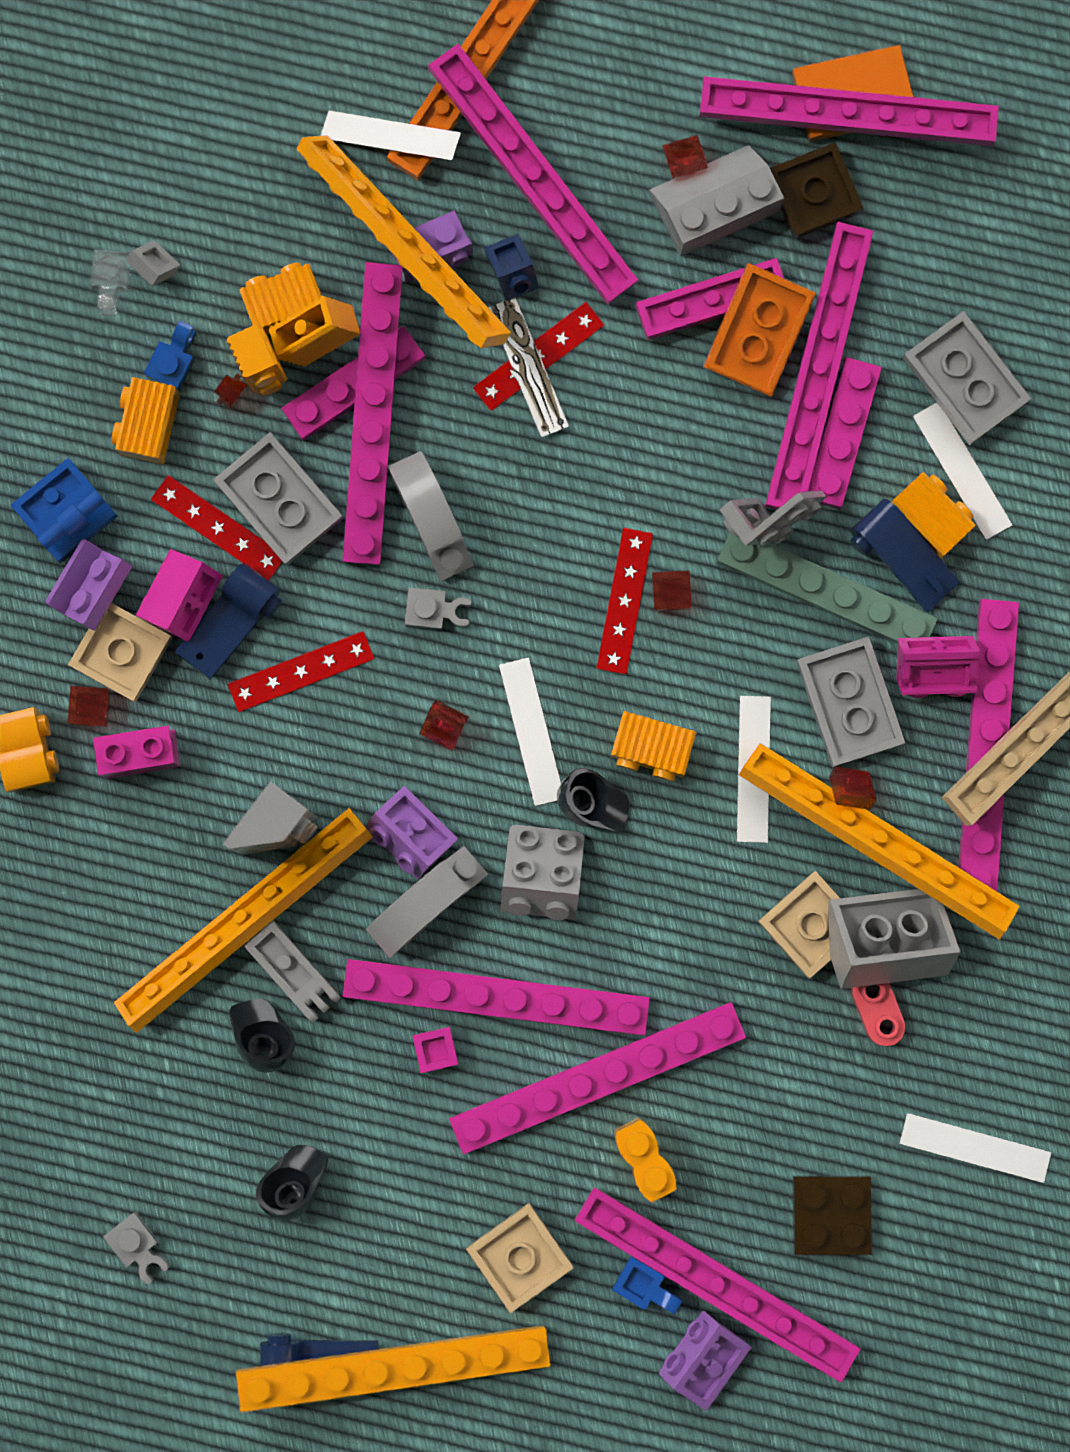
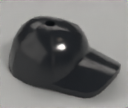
[557,768,629,833]
[229,998,295,1073]
[256,1145,328,1221]

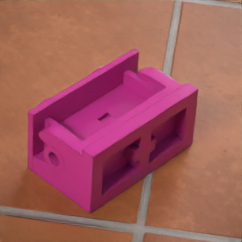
[136,549,223,643]
[896,636,980,698]
[93,725,180,779]

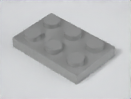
[902,311,1031,445]
[213,432,344,566]
[796,636,905,768]

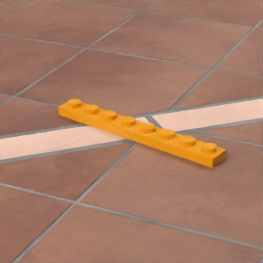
[296,135,511,349]
[739,743,1020,940]
[114,808,373,1033]
[236,1325,550,1412]

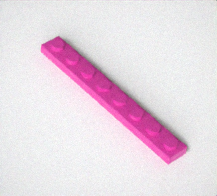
[428,44,638,305]
[699,76,999,146]
[765,222,873,510]
[342,262,403,565]
[958,599,1019,891]
[343,959,650,1035]
[449,1002,746,1155]
[574,1187,860,1383]

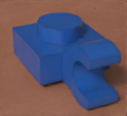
[143,321,197,391]
[612,1256,682,1315]

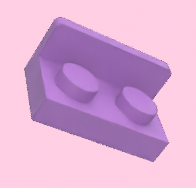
[392,210,473,283]
[45,539,132,631]
[365,786,458,879]
[659,1311,752,1411]

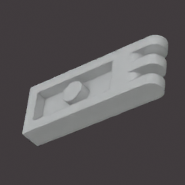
[244,921,341,1023]

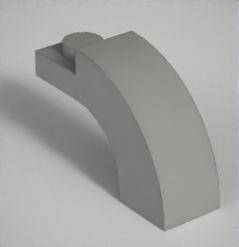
[388,451,474,581]
[365,846,488,958]

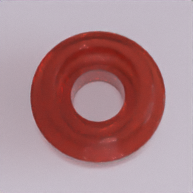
[214,373,247,408]

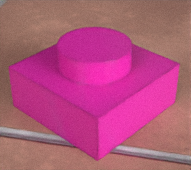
[412,1027,458,1073]

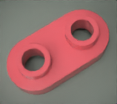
[851,983,905,1046]

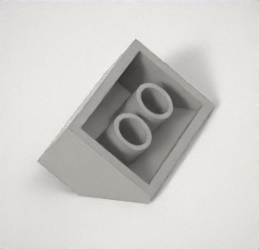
[649,145,784,257]
[223,781,318,855]
[828,889,960,989]

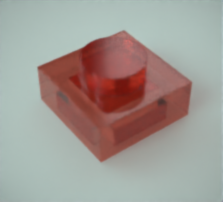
[662,135,708,179]
[651,570,692,612]
[67,686,111,727]
[419,699,469,751]
[829,767,876,810]

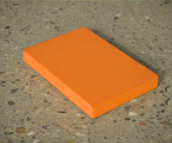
[792,45,913,142]
[703,263,816,397]

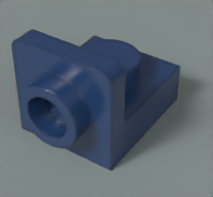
[484,234,539,301]

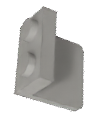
[719,490,826,546]
[500,825,584,920]

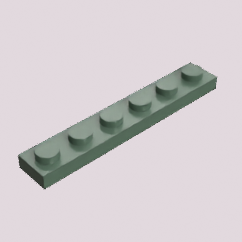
[716,533,938,644]

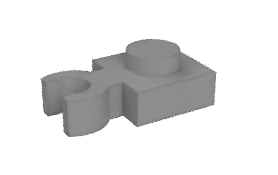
[405,588,471,630]
[103,1211,170,1284]

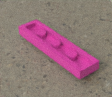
[636,258,784,341]
[281,326,425,441]
[808,357,882,510]

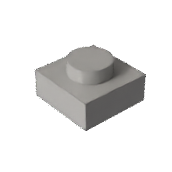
[126,240,180,286]

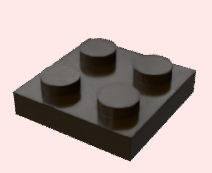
[770,142,864,240]
[792,1176,872,1255]

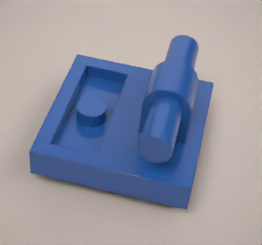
[11,458,118,564]

